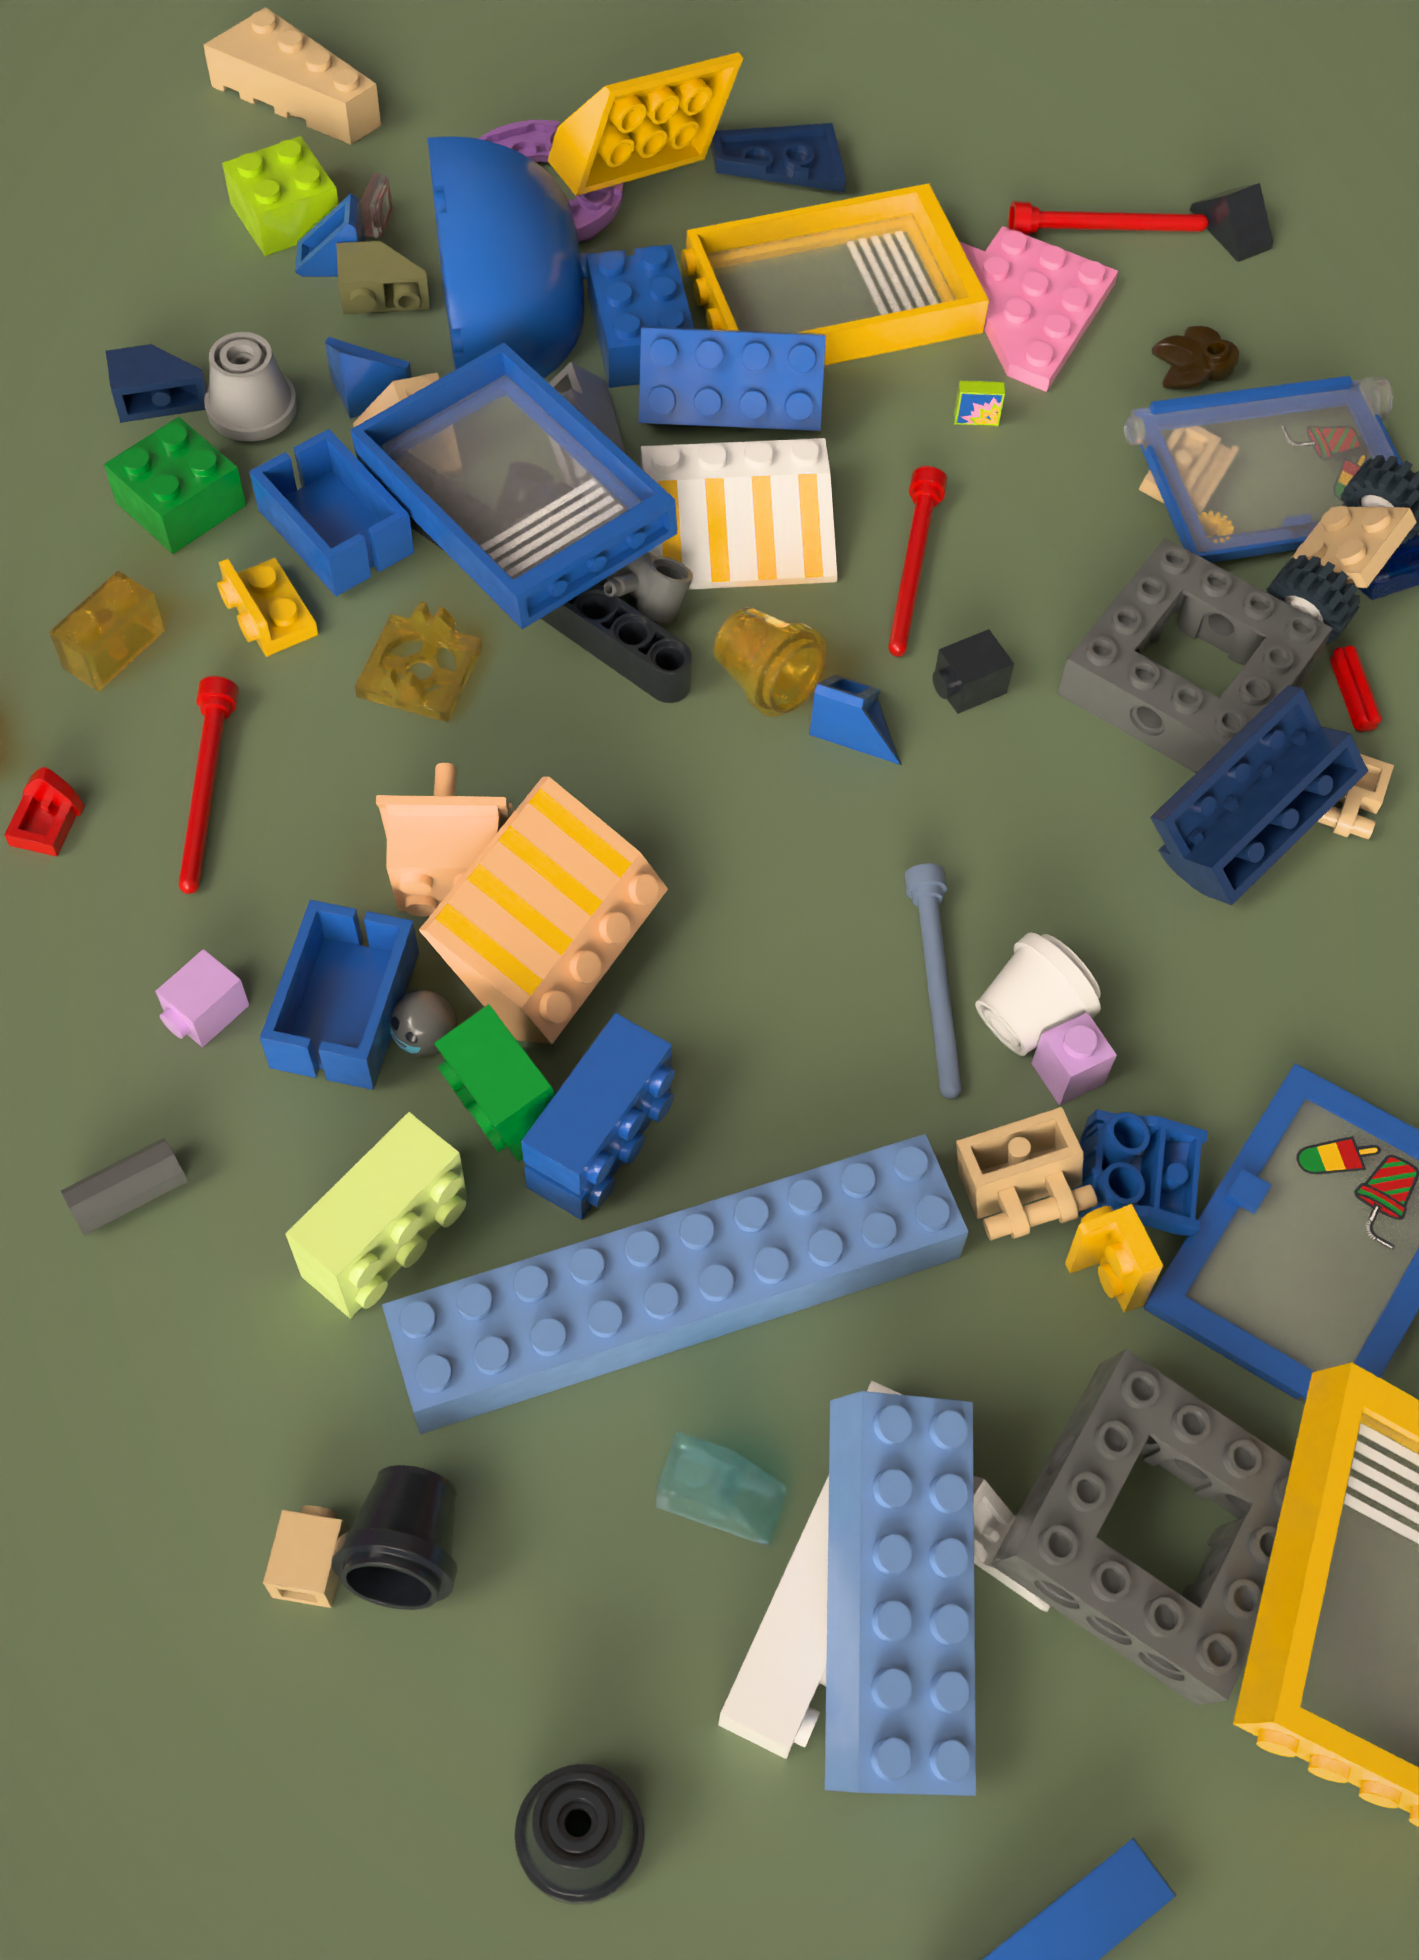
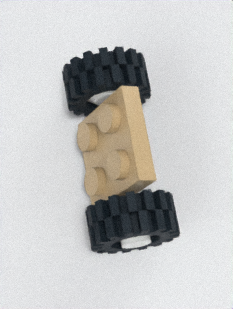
[1266,455,1419,645]

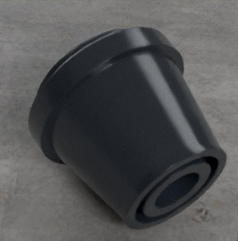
[331,1465,457,1610]
[515,1764,645,1905]

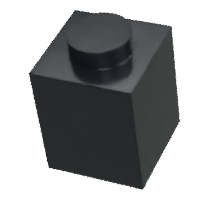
[932,629,1014,714]

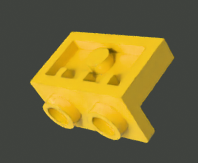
[217,558,318,657]
[1065,1204,1163,1313]

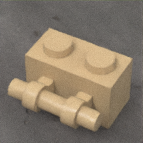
[956,1107,1098,1241]

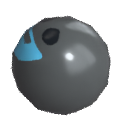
[390,989,458,1056]

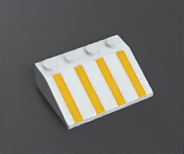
[641,438,837,589]

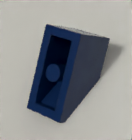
[106,344,207,423]

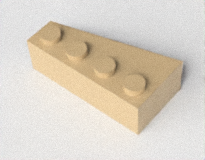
[203,7,381,145]

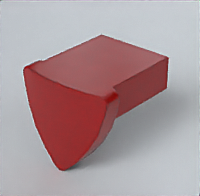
[4,767,85,857]

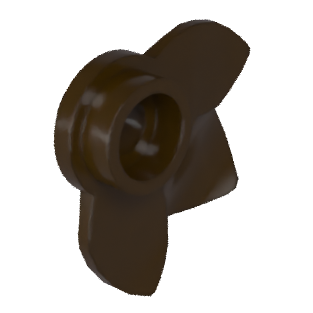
[1152,326,1239,389]

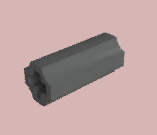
[61,1138,188,1235]

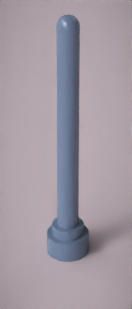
[904,863,962,1099]

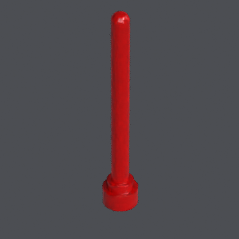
[1008,201,1208,236]
[888,466,948,657]
[178,676,239,894]

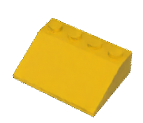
[547,52,743,196]

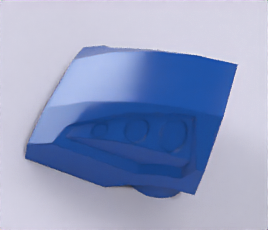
[1072,1109,1208,1236]

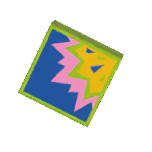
[954,381,1005,426]

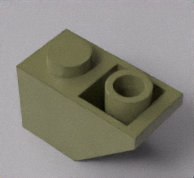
[336,241,430,314]

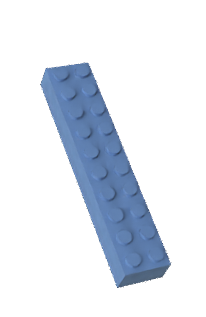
[382,1134,969,1434]

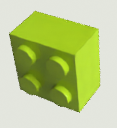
[222,136,339,256]

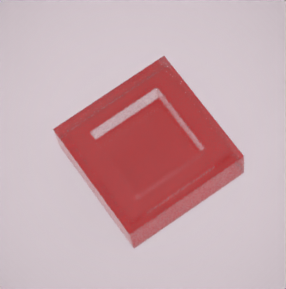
[361,173,393,238]

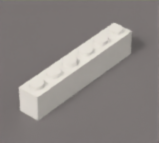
[718,1381,902,1759]

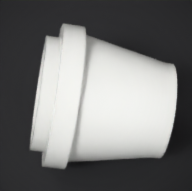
[975,933,1101,1056]

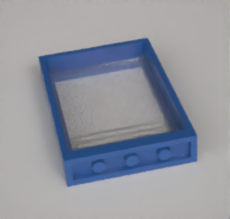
[350,343,678,630]

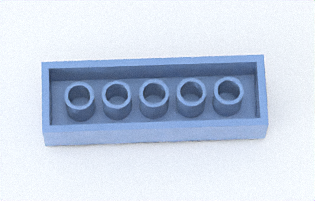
[825,1391,976,1796]

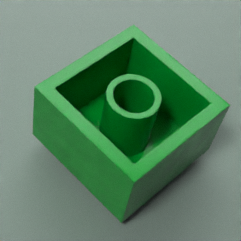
[104,416,246,554]
[434,1004,555,1163]

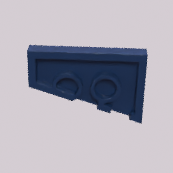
[710,123,846,193]

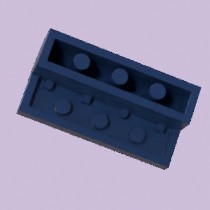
[1150,685,1368,905]

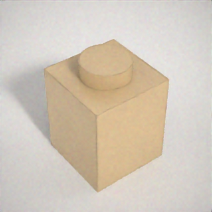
[263,1505,348,1608]

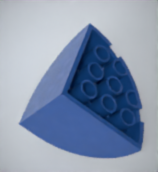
[427,136,588,399]

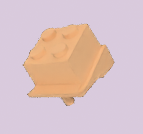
[376,763,514,917]

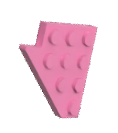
[959,226,1118,392]

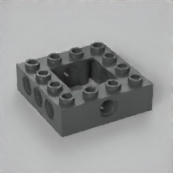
[1057,538,1333,773]
[990,1349,1292,1706]

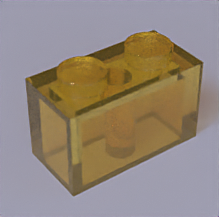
[49,571,165,692]

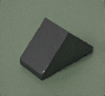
[1190,183,1274,262]

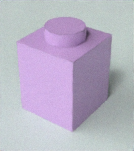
[155,949,249,1048]
[1031,1012,1117,1106]

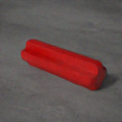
[1330,645,1382,732]

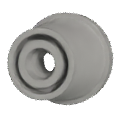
[204,332,297,441]

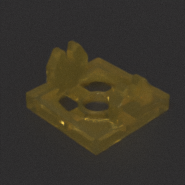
[355,601,482,722]

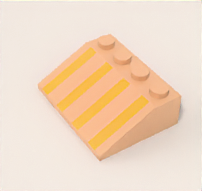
[419,776,668,1045]

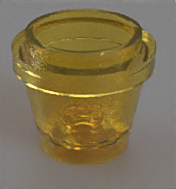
[714,607,826,717]

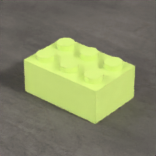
[285,1112,468,1319]

